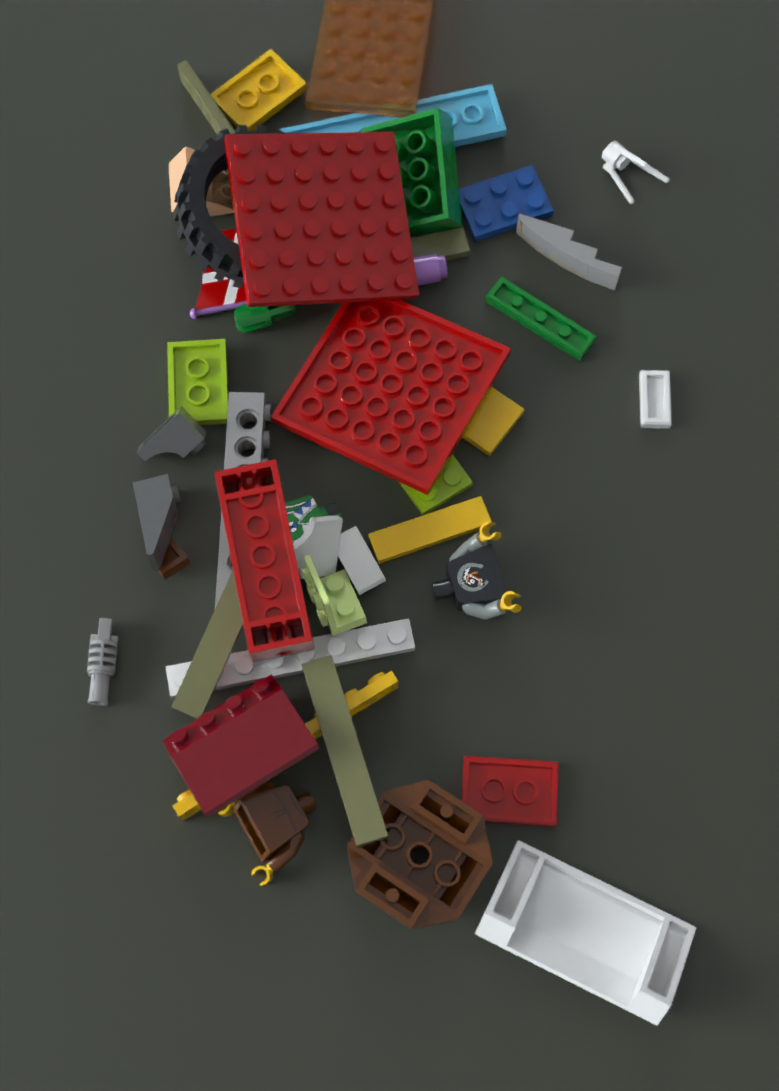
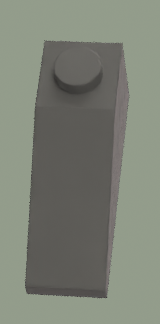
[132,474,181,572]

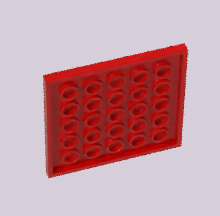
[224,132,419,307]
[271,300,511,495]

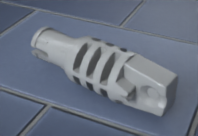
[87,618,118,706]

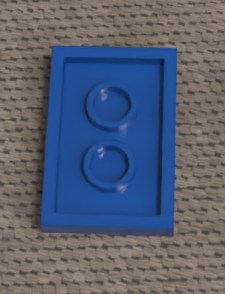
[459,165,554,242]

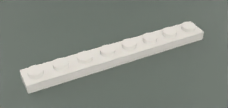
[165,618,415,699]

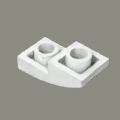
[338,526,386,595]

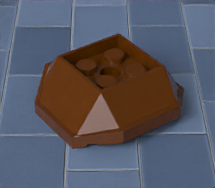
[347,780,493,930]

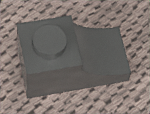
[137,406,206,461]

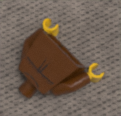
[218,782,316,885]

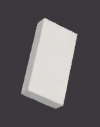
[639,370,672,429]

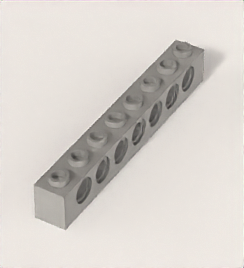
[215,392,272,629]

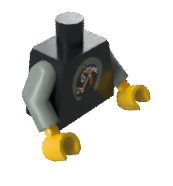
[431,521,522,620]

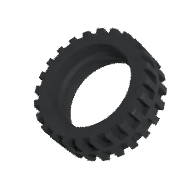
[173,125,285,288]

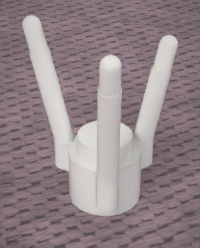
[602,141,670,204]

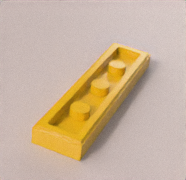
[368,496,491,564]

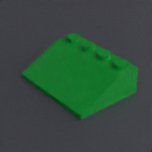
[362,108,462,235]

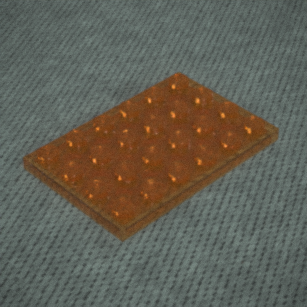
[306,0,434,117]

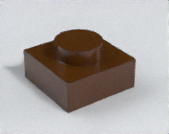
[146,538,190,580]

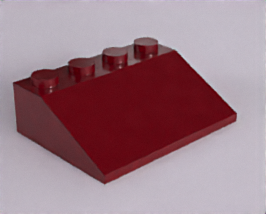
[162,674,320,818]

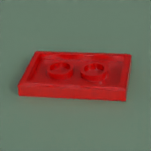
[461,756,559,827]

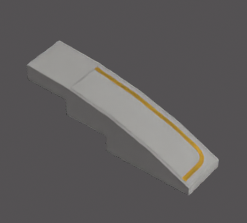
[516,214,622,291]

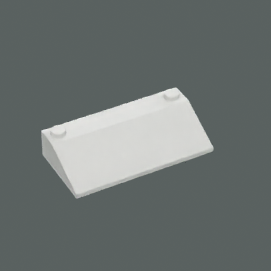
[475,840,696,1025]

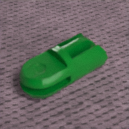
[234,303,296,333]

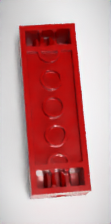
[214,459,315,662]

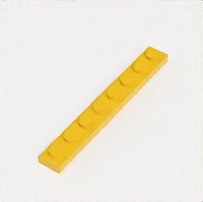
[172,671,398,821]

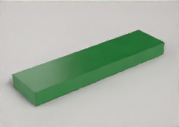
[485,276,597,362]

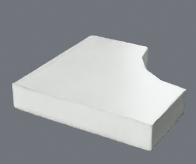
[293,515,343,579]

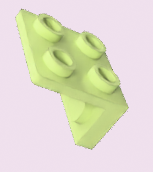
[301,554,367,636]

